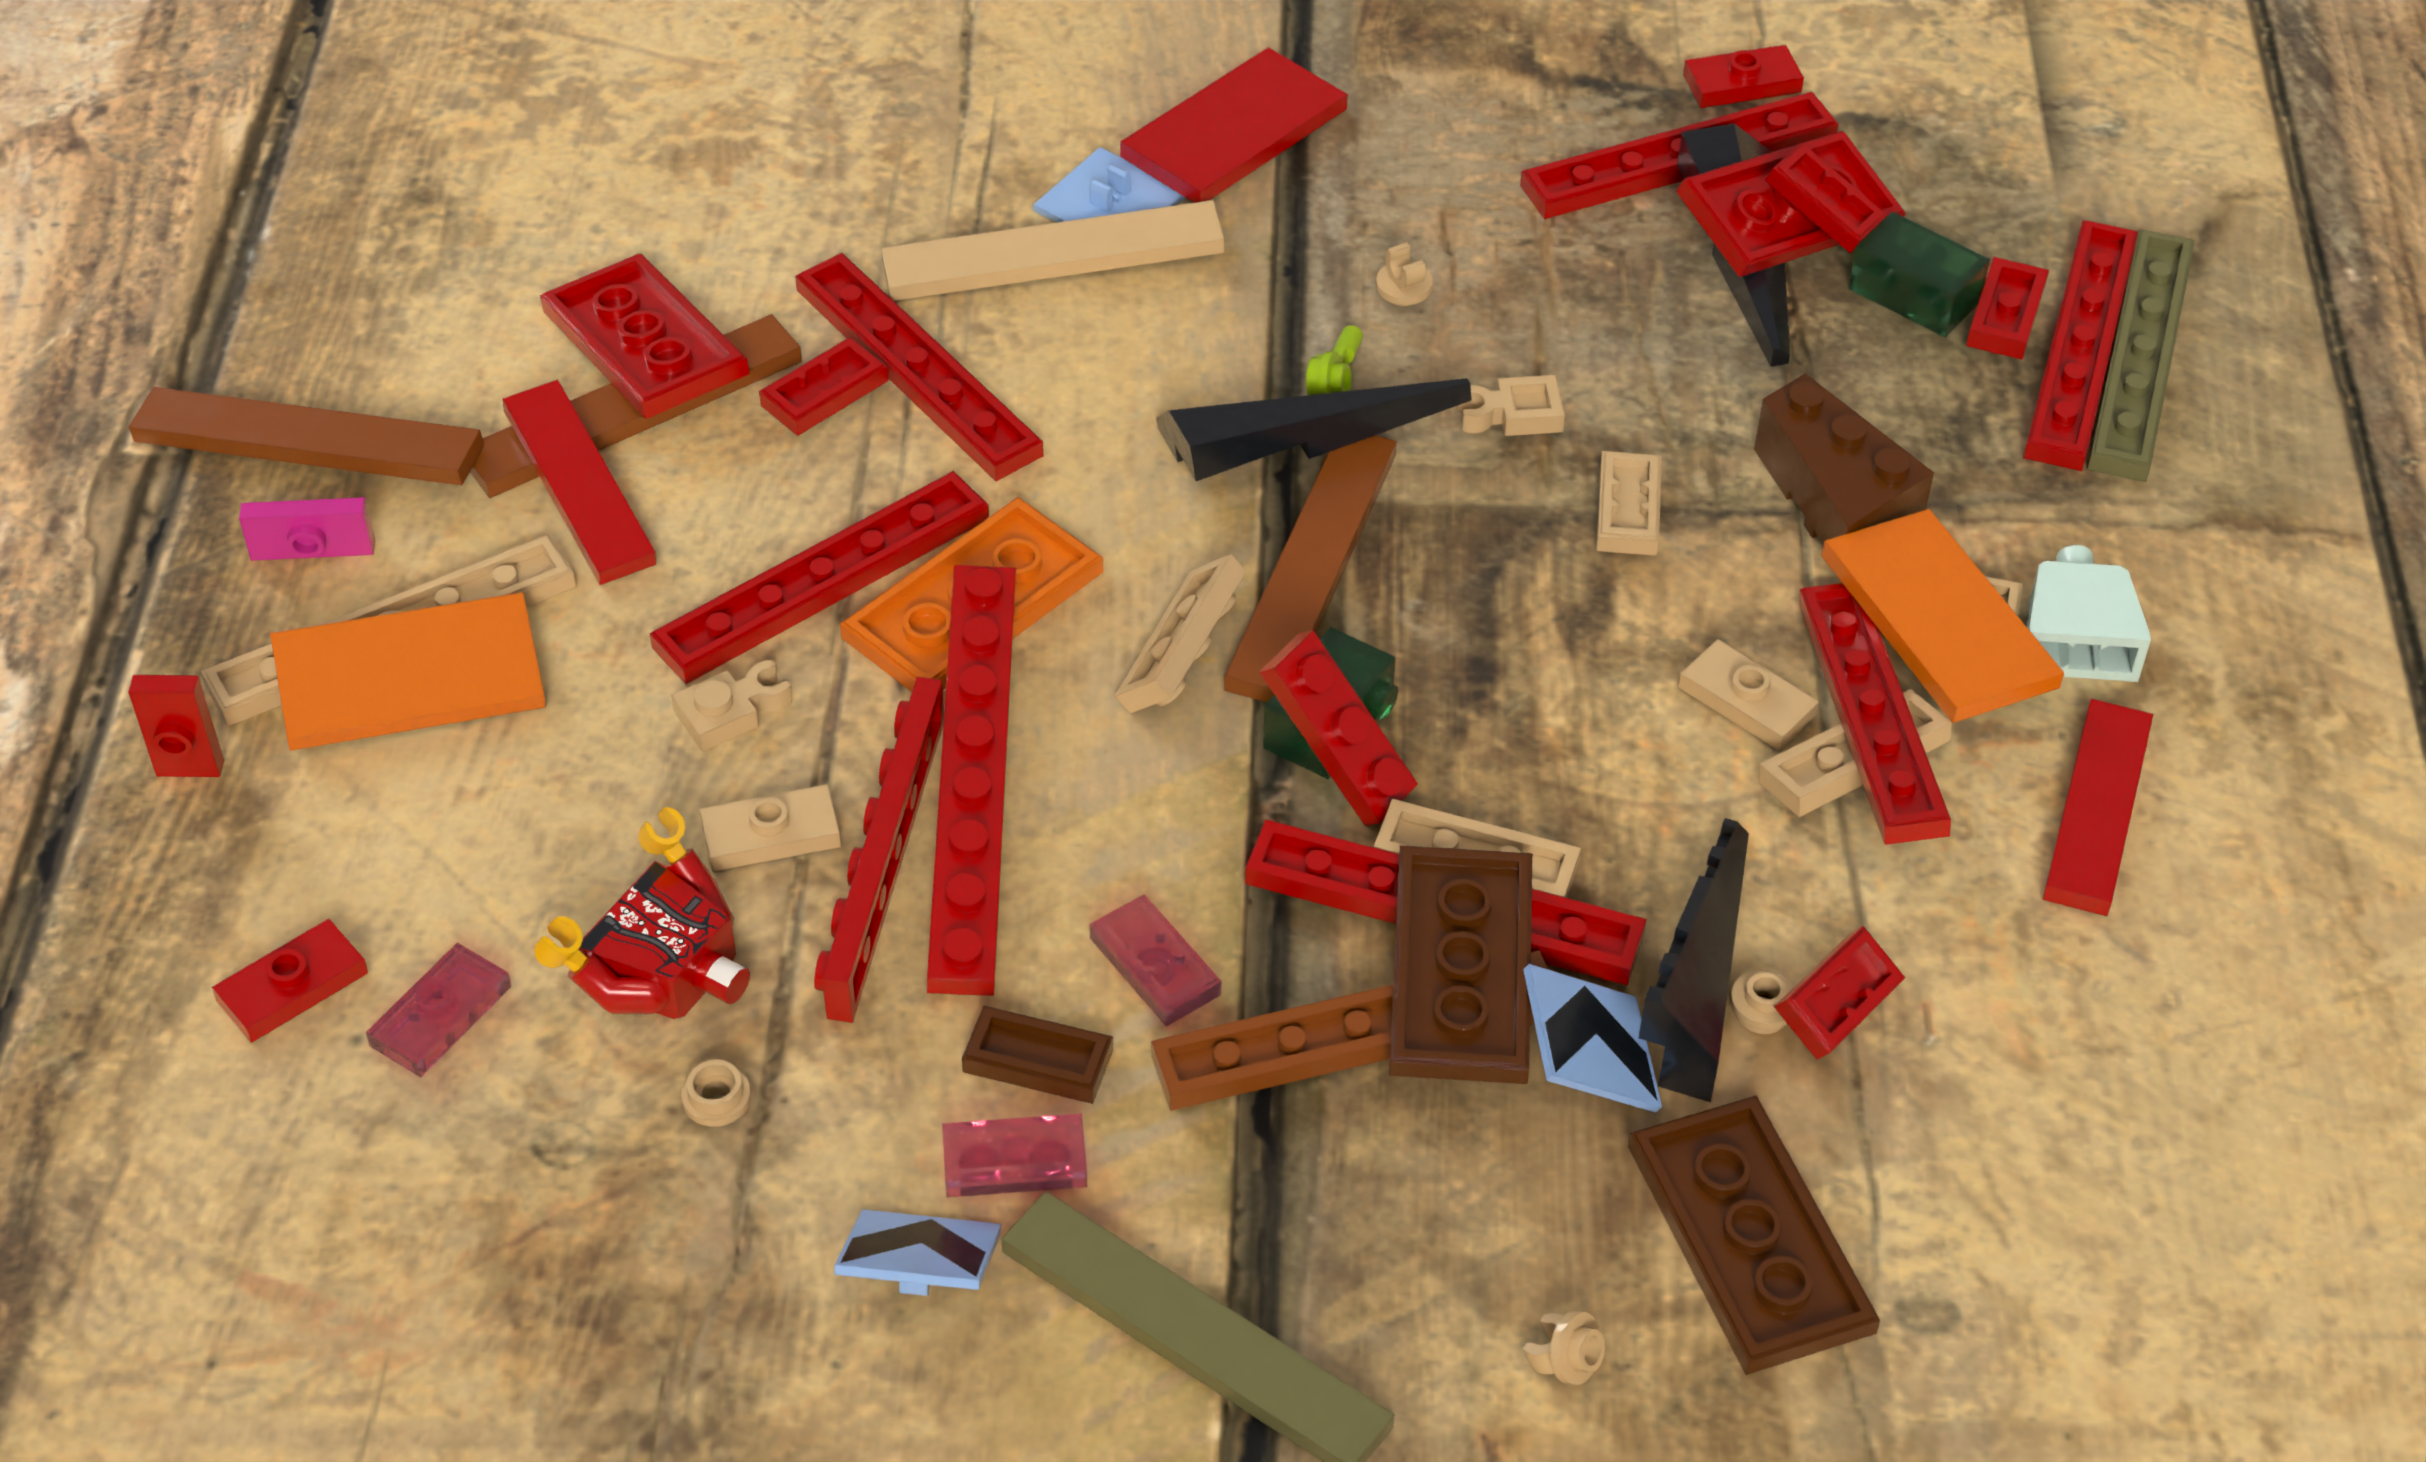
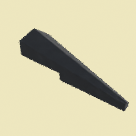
[1677,123,1790,367]
[1156,378,1472,481]
[1639,818,1749,1103]

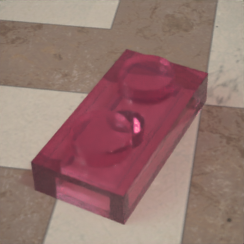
[942,1113,1087,1198]

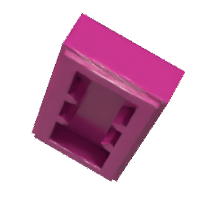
[239,497,375,561]

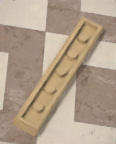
[881,200,1224,301]
[201,534,576,727]

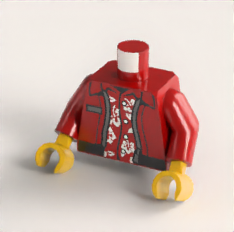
[534,807,750,1019]

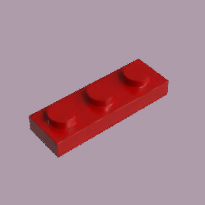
[1259,630,1418,826]

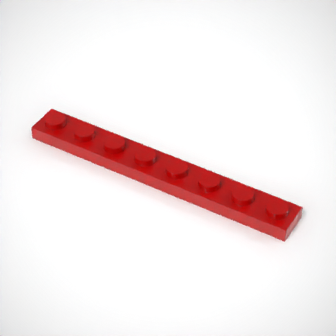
[927,565,1016,996]

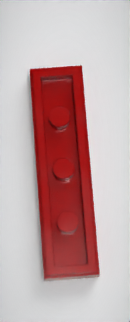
[502,379,656,585]
[2042,699,2154,917]

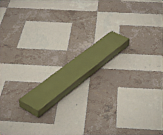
[2087,229,2195,482]
[1001,1191,1395,1462]

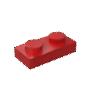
[1966,257,2049,360]

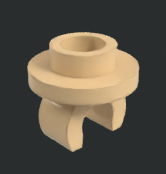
[1376,242,1433,306]
[1523,1311,1605,1385]

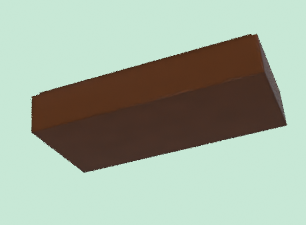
[962,1005,1113,1104]

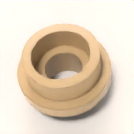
[1730,969,1795,1034]
[681,1059,751,1127]

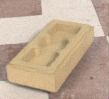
[1596,451,1662,556]
[1678,639,1820,751]
[699,784,841,872]

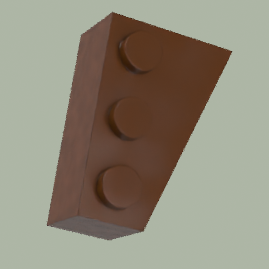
[1754,373,1934,545]

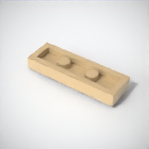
[1114,554,1246,714]
[1759,689,1952,817]
[1374,799,1581,898]

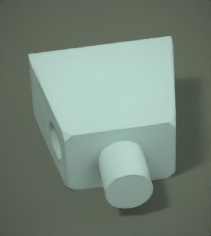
[2025,545,2151,682]

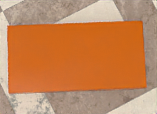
[840,497,1103,692]
[1821,509,2064,723]
[270,592,546,751]

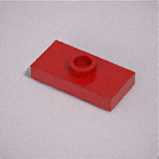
[1683,45,1804,108]
[1765,143,1887,254]
[759,337,888,436]
[128,675,224,777]
[212,918,368,1043]
[1774,926,1905,1060]

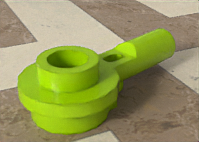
[1306,325,1363,395]

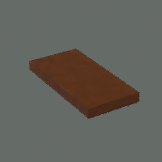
[1389,846,1533,1084]
[1628,1095,1880,1375]

